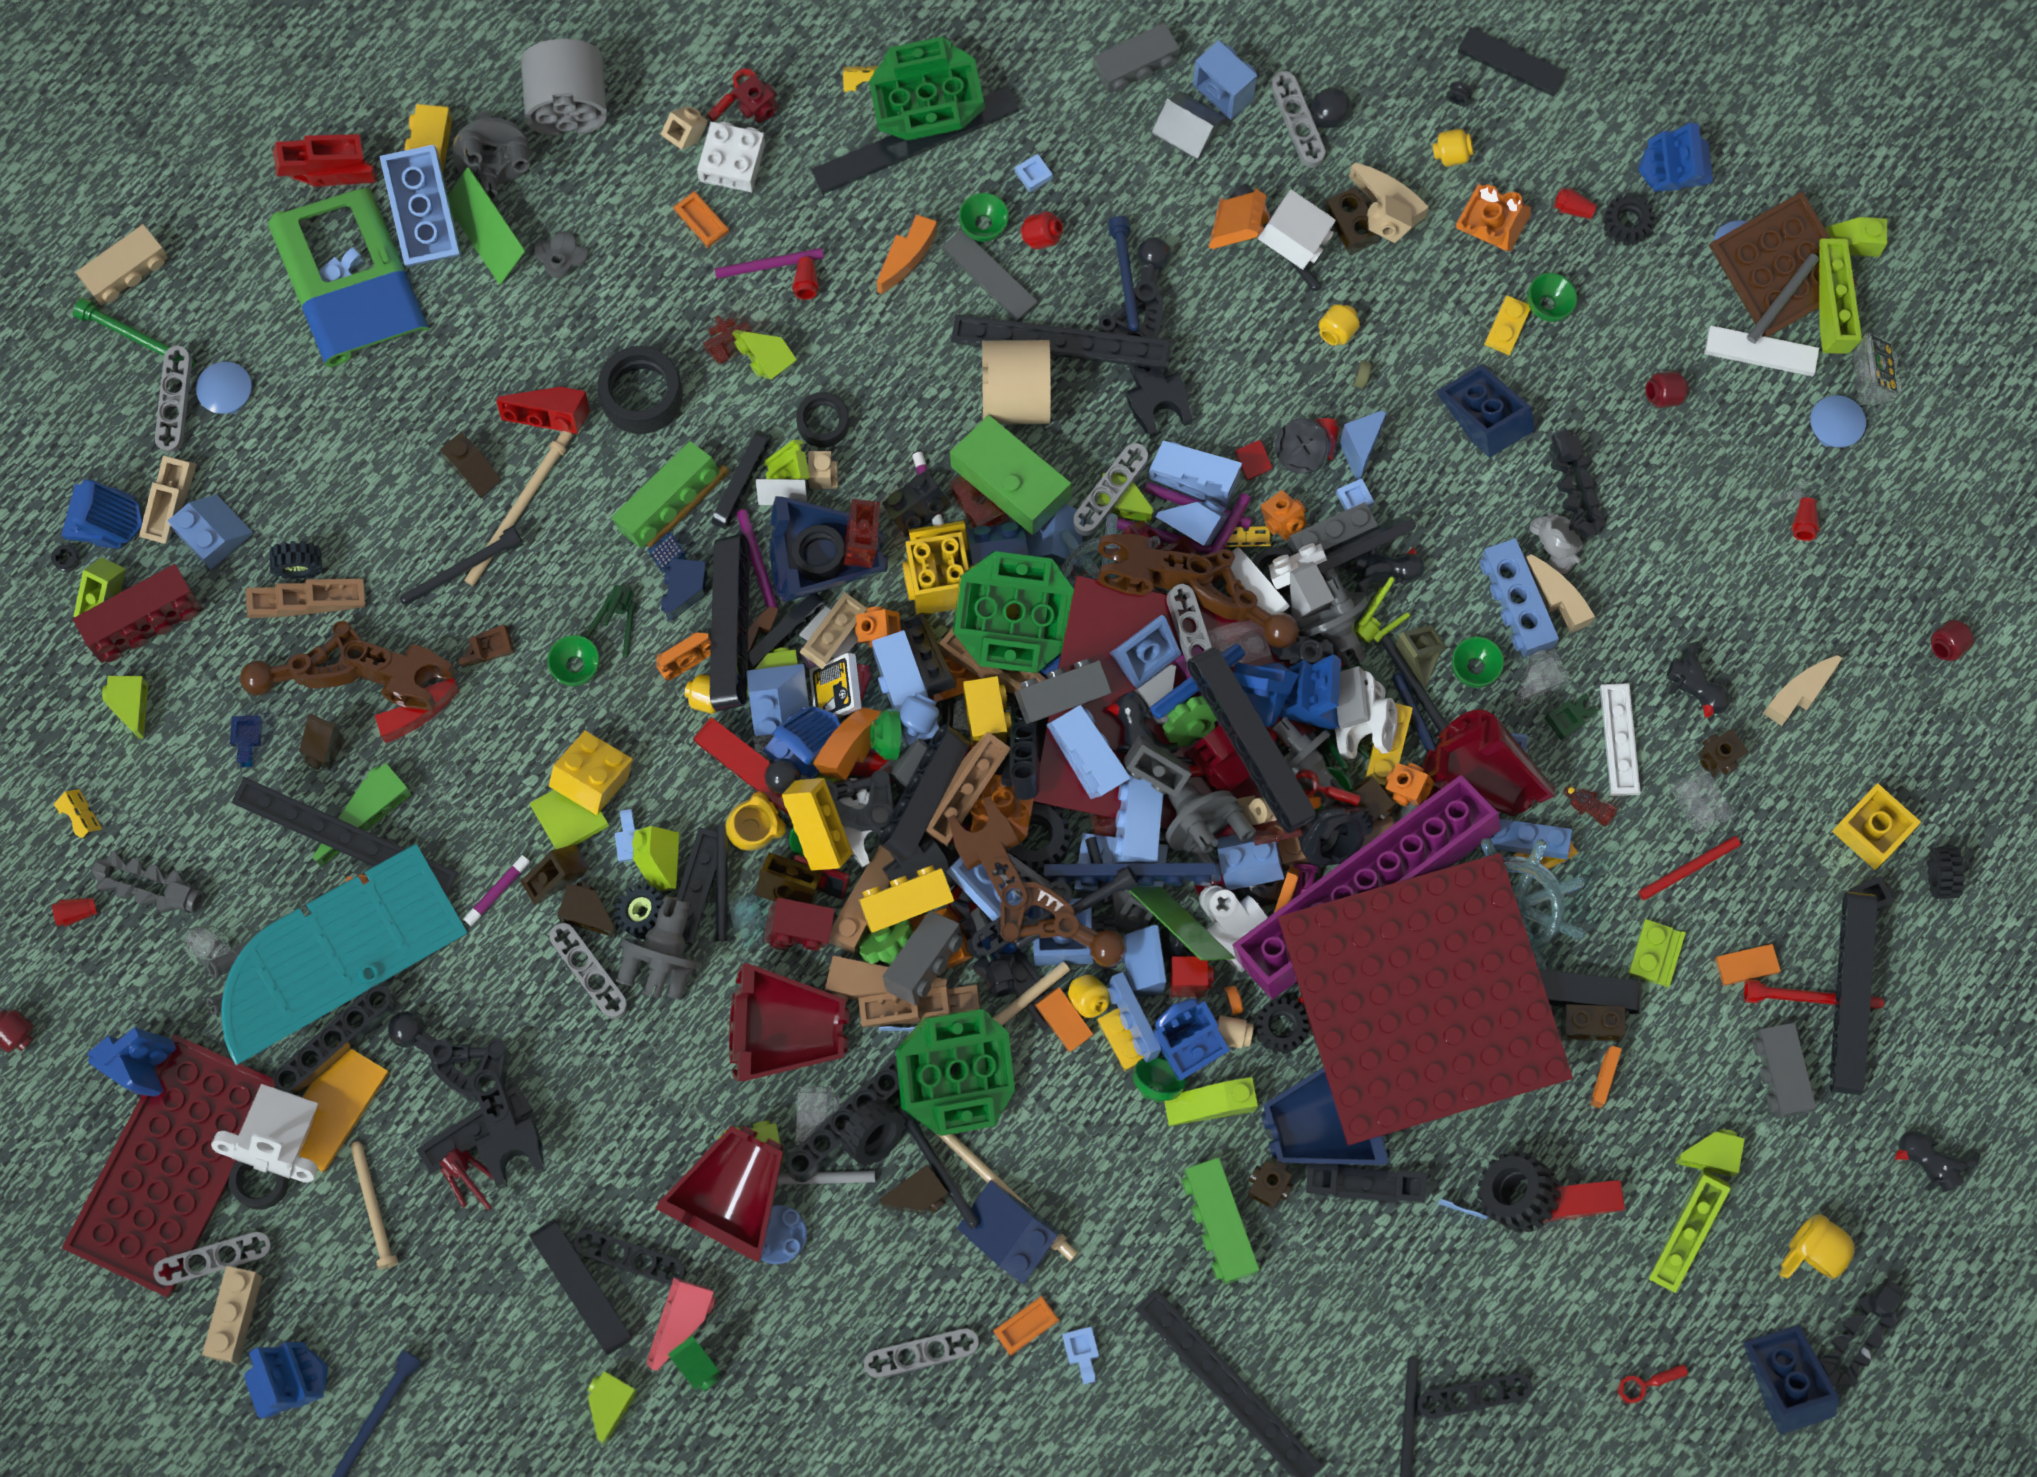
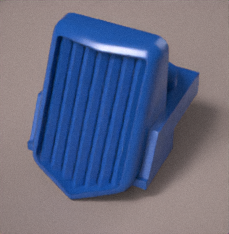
[1638,123,1713,192]
[61,479,143,549]
[1279,654,1341,730]
[1233,662,1299,727]
[763,706,840,779]
[1154,998,1230,1081]
[87,1027,176,1096]
[244,1342,328,1418]

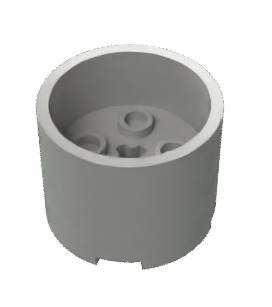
[521,39,607,136]

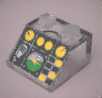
[1853,333,1901,405]

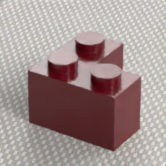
[1186,725,1250,791]
[763,898,835,951]

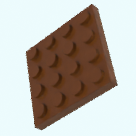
[1708,191,1858,338]

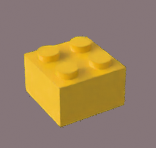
[963,676,1011,745]
[549,730,633,815]
[1832,783,1921,870]

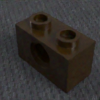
[755,852,824,904]

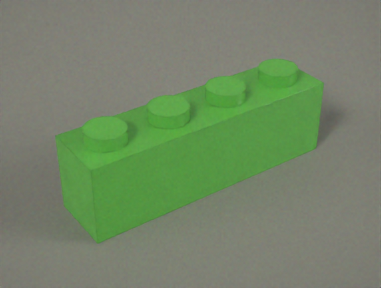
[611,441,720,549]
[1181,1158,1259,1285]

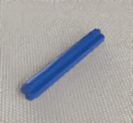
[1150,644,1245,719]

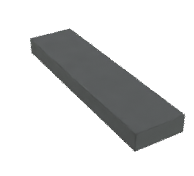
[942,229,1038,322]

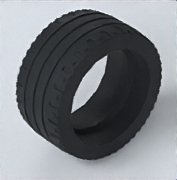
[597,345,683,434]

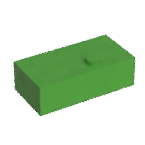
[950,415,1071,535]

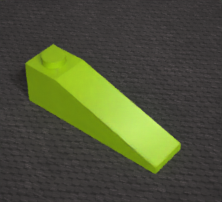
[1819,239,1862,354]
[1649,1169,1731,1293]

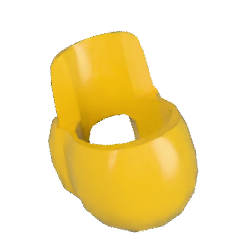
[725,791,787,851]
[1779,1214,1854,1279]

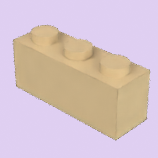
[75,224,168,306]
[202,1266,262,1365]

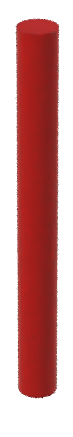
[1638,836,1741,901]

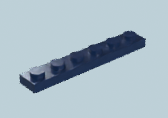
[1044,863,1221,886]

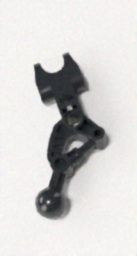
[1097,237,1192,439]
[764,757,957,888]
[388,1011,546,1189]

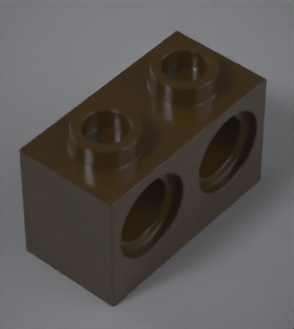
[1324,187,1380,255]
[1561,1004,1625,1042]

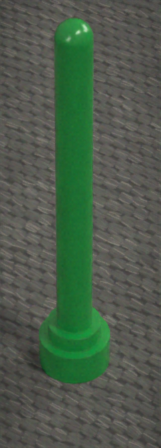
[73,297,194,367]

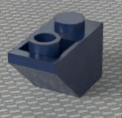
[661,559,708,621]

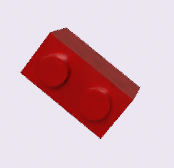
[1169,957,1213,998]

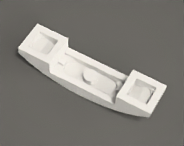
[1231,547,1290,615]

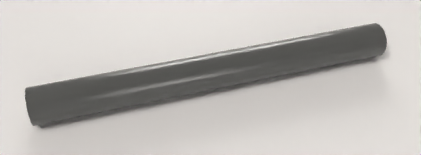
[1746,253,1819,344]

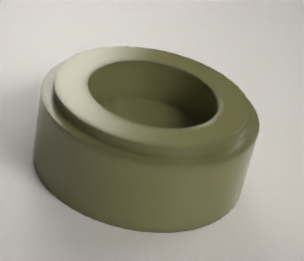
[1353,360,1372,389]

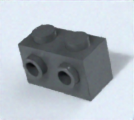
[1124,735,1192,798]

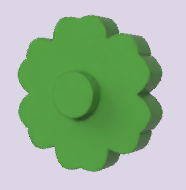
[1163,696,1217,747]
[858,919,914,966]

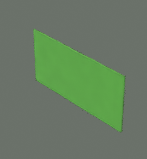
[448,167,525,285]
[1130,886,1236,960]

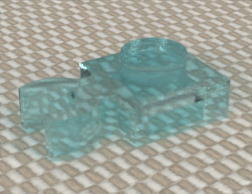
[728,895,763,949]

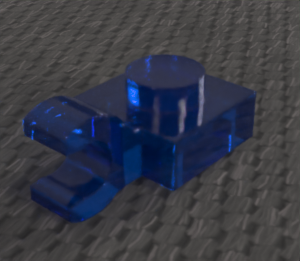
[230,716,262,768]

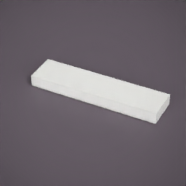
[1704,326,1819,376]
[1600,683,1640,796]

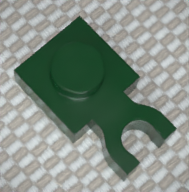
[1544,694,1599,740]

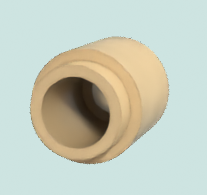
[1216,1015,1253,1049]

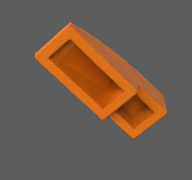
[877,215,937,294]
[813,707,882,780]

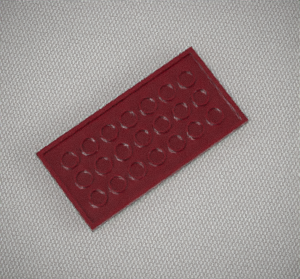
[61,1034,278,1299]

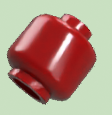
[1021,211,1063,249]

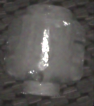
[186,924,231,967]

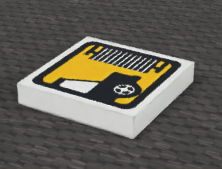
[809,653,861,718]

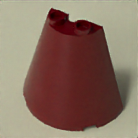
[1422,709,1555,816]
[729,963,849,1082]
[655,1125,784,1263]

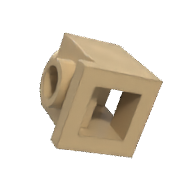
[808,451,838,489]

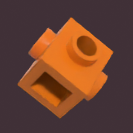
[1260,490,1307,541]
[855,607,901,649]
[1385,763,1435,807]

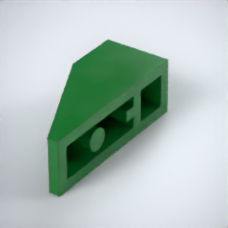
[668,1335,721,1392]

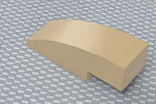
[1349,163,1429,227]
[139,456,197,544]
[1525,554,1595,633]
[1763,655,1842,726]

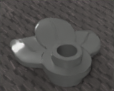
[534,231,589,278]

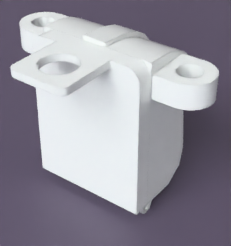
[212,1084,318,1182]

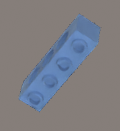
[1479,538,1559,658]

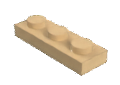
[799,592,867,669]

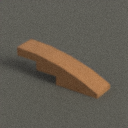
[245,579,365,618]
[938,629,1047,695]
[858,985,982,1027]

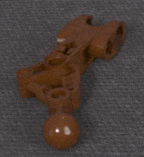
[1098,534,1299,649]
[239,621,455,710]
[947,796,1127,967]

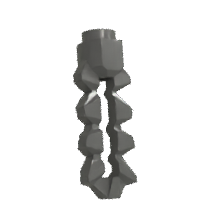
[92,851,204,913]

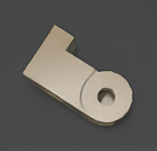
[1237,796,1277,825]

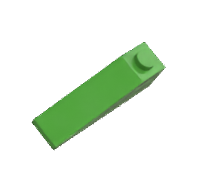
[313,763,412,868]

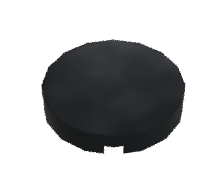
[1275,418,1330,474]

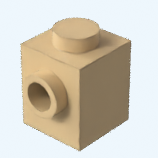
[661,106,708,149]
[1367,194,1412,243]

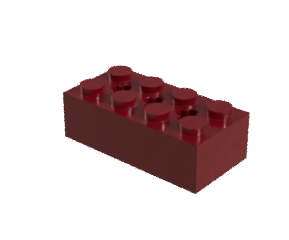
[72,564,203,664]

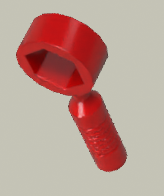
[706,69,756,122]
[1295,769,1361,807]
[1617,1364,1688,1404]

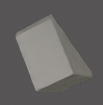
[1290,561,1335,621]
[1133,665,1176,725]

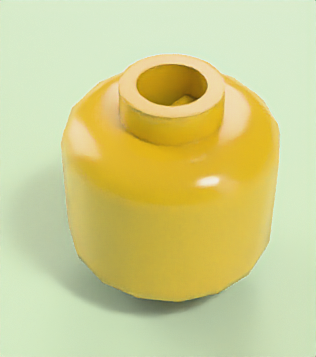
[1433,128,1474,167]
[1319,304,1360,346]
[685,674,718,714]
[1067,975,1110,1018]

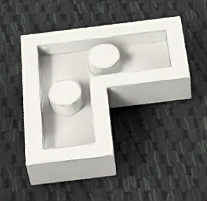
[1269,543,1327,590]

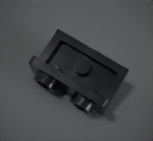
[882,469,951,536]

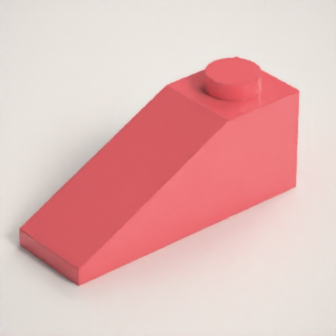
[646,1277,715,1371]

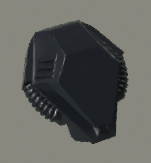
[1298,806,1374,866]

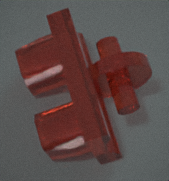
[703,315,752,365]

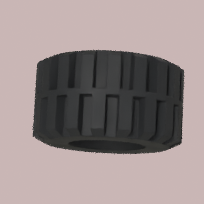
[1007,802,1070,873]
[1477,1151,1561,1233]

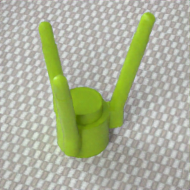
[1354,577,1410,644]

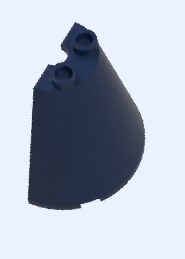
[769,496,888,601]
[1261,1067,1391,1165]

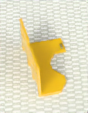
[843,66,878,92]
[1225,527,1271,547]
[54,789,102,838]

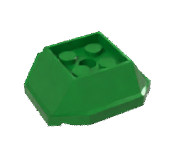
[869,36,985,141]
[953,551,1074,673]
[896,1008,1015,1136]

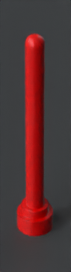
[1744,979,1885,1009]

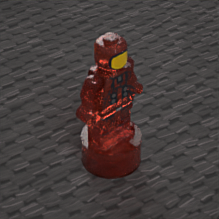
[1564,786,1618,828]

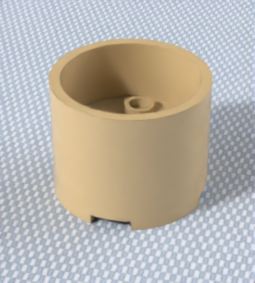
[982,340,1050,425]

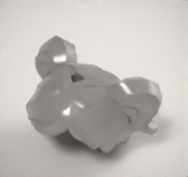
[1529,513,1583,575]

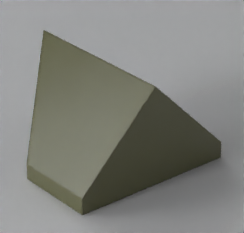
[1395,625,1447,689]

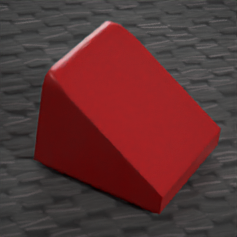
[1235,440,1272,481]

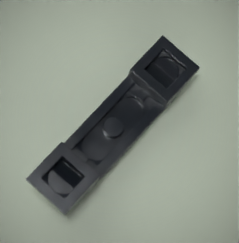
[1306,1163,1427,1203]

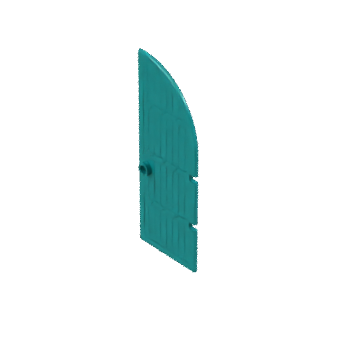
[221,844,467,1065]

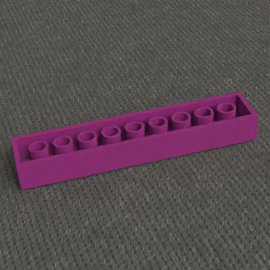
[1232,775,1500,1000]

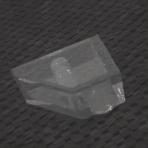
[1513,649,1570,708]
[796,1087,840,1147]

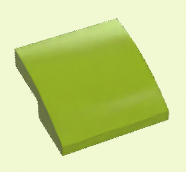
[529,790,609,849]

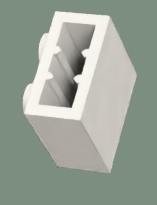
[697,122,765,192]
[1258,189,1335,269]

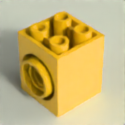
[902,532,969,615]

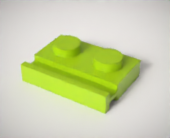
[763,439,810,481]
[1628,919,1686,988]

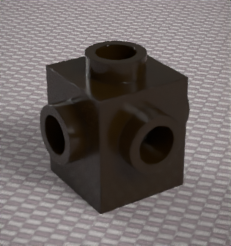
[1698,729,1748,777]
[1247,1160,1293,1210]

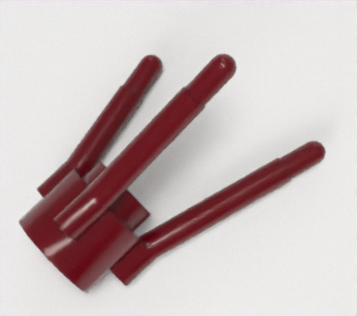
[439,1147,494,1210]

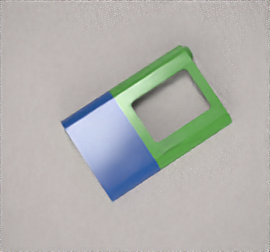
[268,188,429,367]

